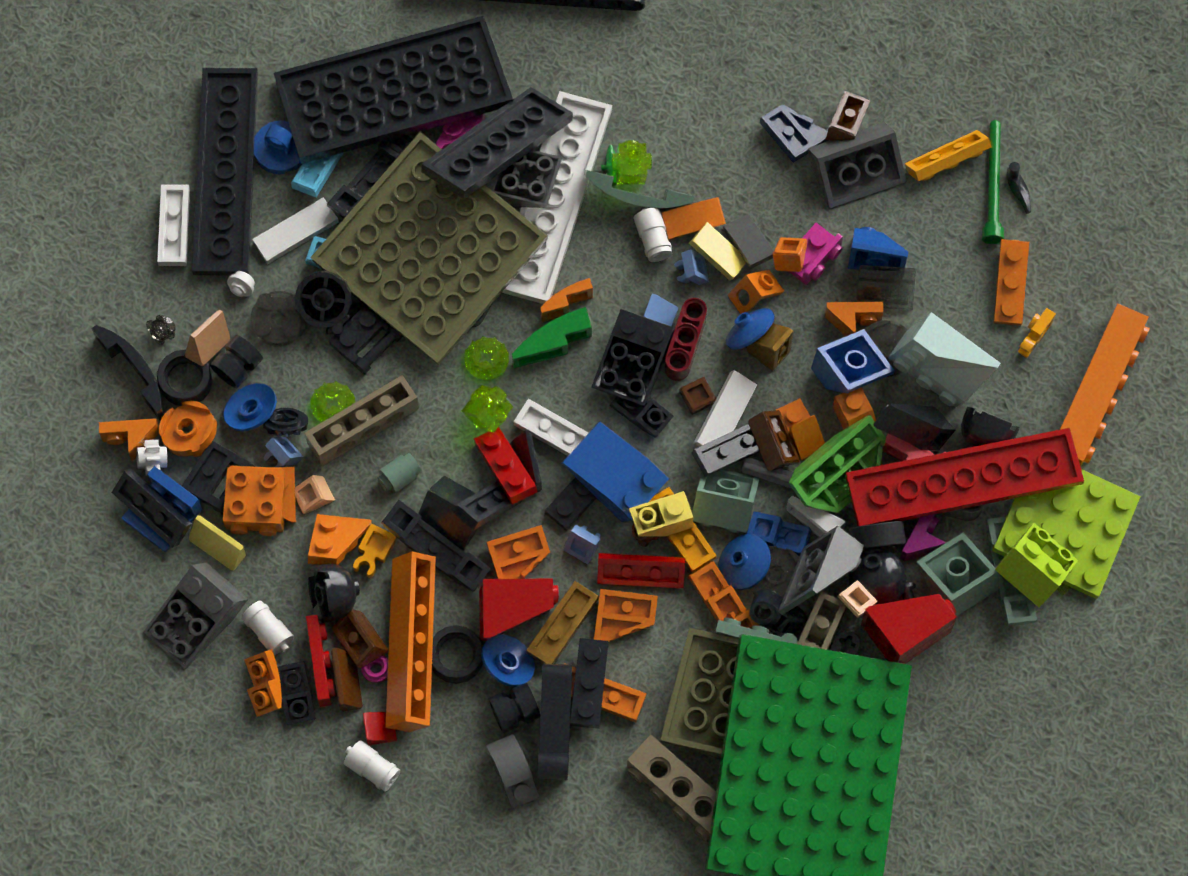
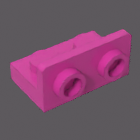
[788,223,843,285]

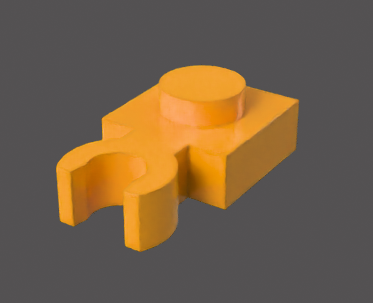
[1018,308,1056,358]
[353,523,397,578]

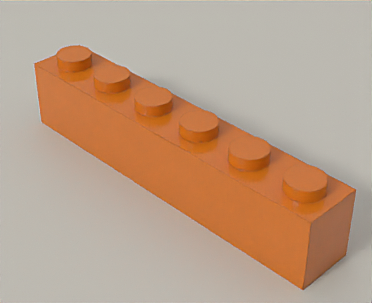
[1060,303,1150,467]
[386,551,436,732]

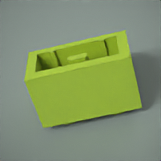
[995,523,1078,607]

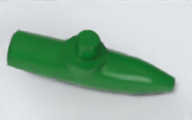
[601,145,617,186]

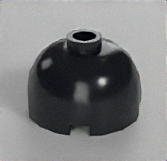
[295,271,352,328]
[961,406,1020,447]
[848,548,907,604]
[308,564,360,623]

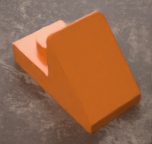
[825,302,883,336]
[776,398,825,461]
[99,418,159,461]

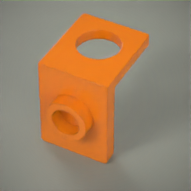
[728,269,784,314]

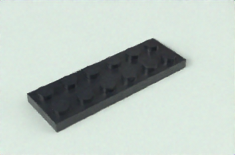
[421,87,573,199]

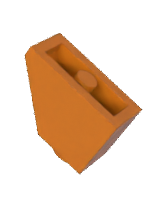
[833,387,876,429]

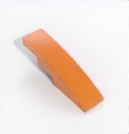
[688,561,759,629]

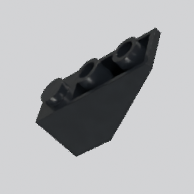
[873,403,956,451]

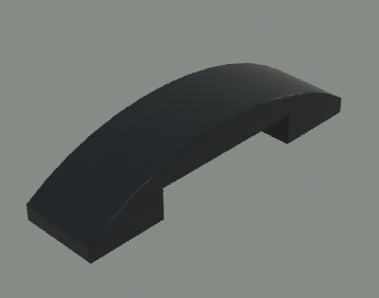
[327,135,413,218]
[92,325,165,421]
[381,500,491,592]

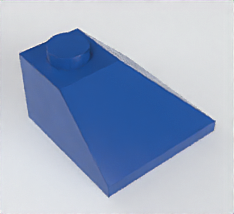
[848,227,908,278]
[811,329,895,393]

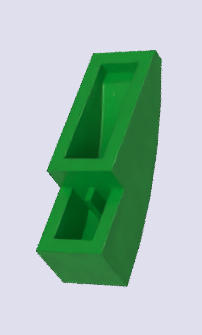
[512,307,592,368]

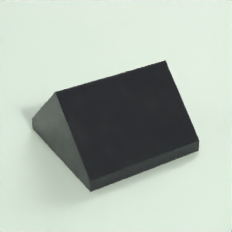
[418,476,478,551]

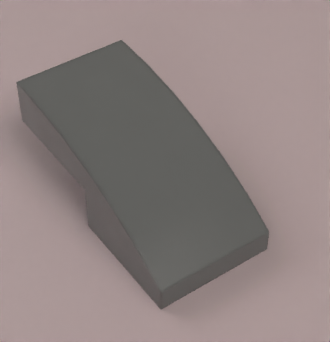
[723,215,774,269]

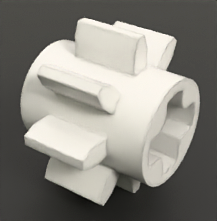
[137,440,167,476]

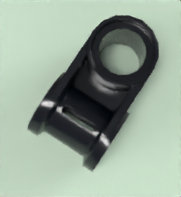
[749,588,807,637]

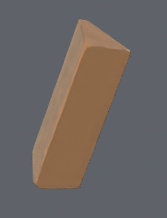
[185,309,230,366]

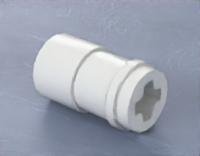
[634,208,672,262]
[242,601,294,655]
[344,740,400,791]

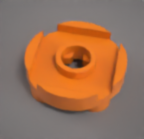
[159,401,217,457]

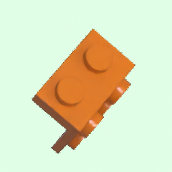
[223,466,285,536]

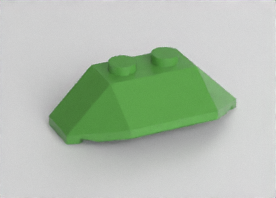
[789,415,886,513]

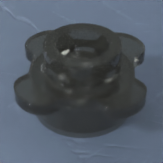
[146,314,176,345]

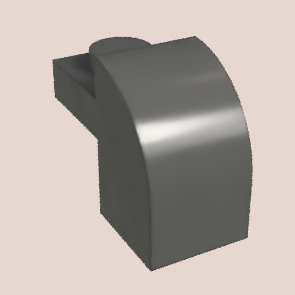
[486,734,539,809]

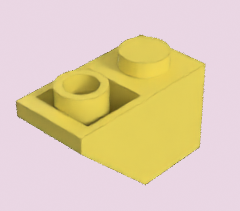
[629,491,693,536]

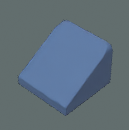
[643,294,678,326]

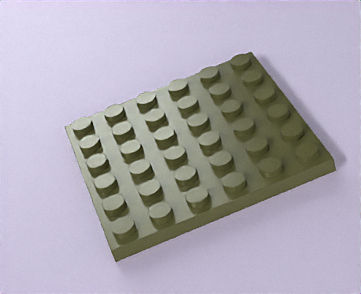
[310,132,548,365]

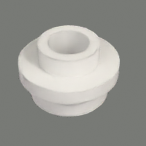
[227,271,255,297]

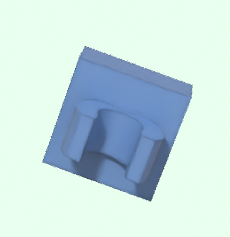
[674,249,709,285]
[264,437,303,467]
[564,525,600,564]

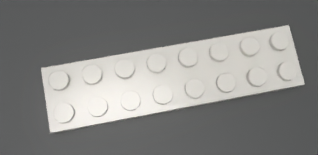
[502,91,612,304]

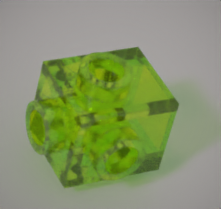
[612,140,652,185]
[461,385,513,433]

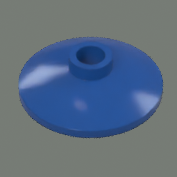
[726,308,775,350]
[224,383,277,431]
[719,534,771,590]
[481,635,535,687]

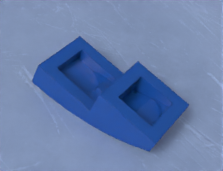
[747,511,812,556]

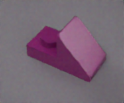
[900,514,945,562]

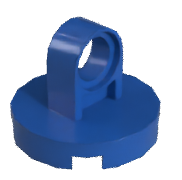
[254,120,302,175]

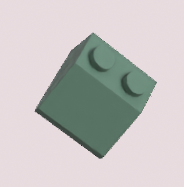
[692,470,759,533]
[917,533,998,616]

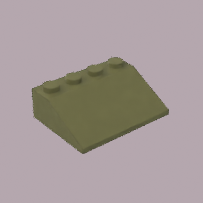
[660,628,739,759]

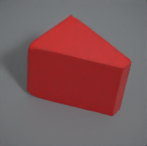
[363,712,397,746]

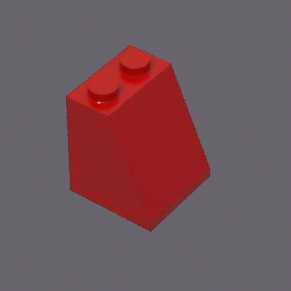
[479,578,559,642]
[861,594,957,664]

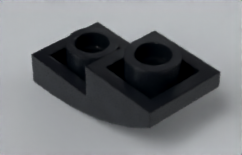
[609,397,674,438]
[277,661,316,725]

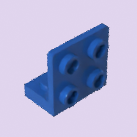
[122,466,202,552]

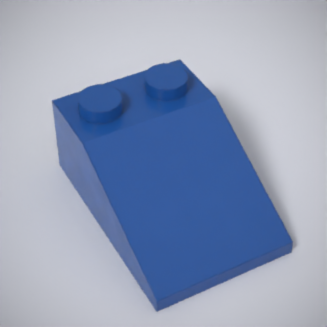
[561,422,669,522]

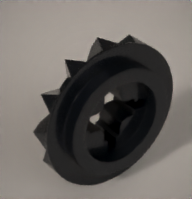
[263,408,308,437]

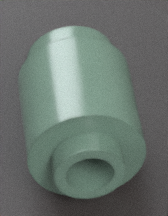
[377,453,421,493]

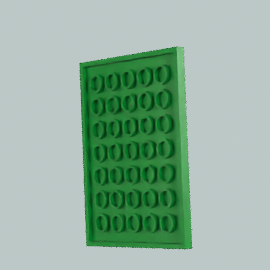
[705,634,912,876]

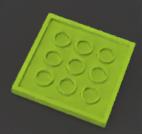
[992,469,1141,599]

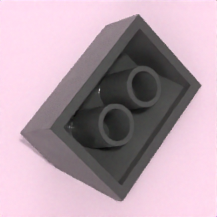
[808,122,907,208]

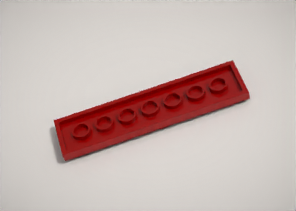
[845,428,1084,526]

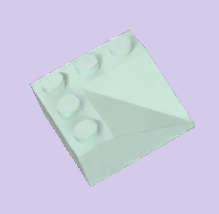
[888,312,1001,408]

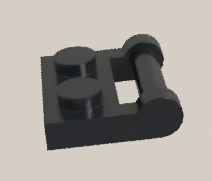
[329,305,403,375]
[182,441,255,515]

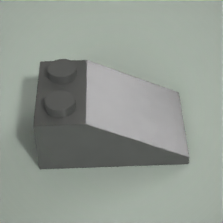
[778,526,864,615]

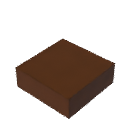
[679,377,716,415]

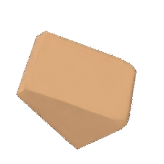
[295,475,335,514]
[838,580,877,618]

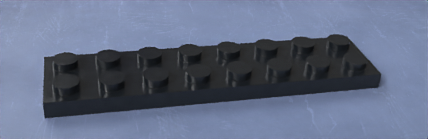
[192,68,258,275]

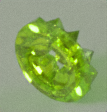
[464,336,509,380]
[310,381,356,423]

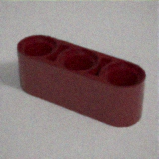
[665,298,707,381]

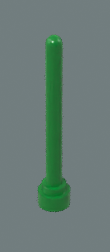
[982,120,1004,244]

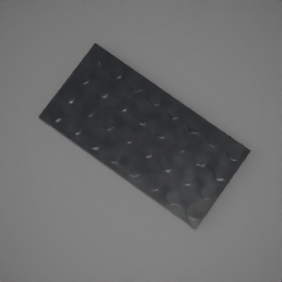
[273,16,513,164]

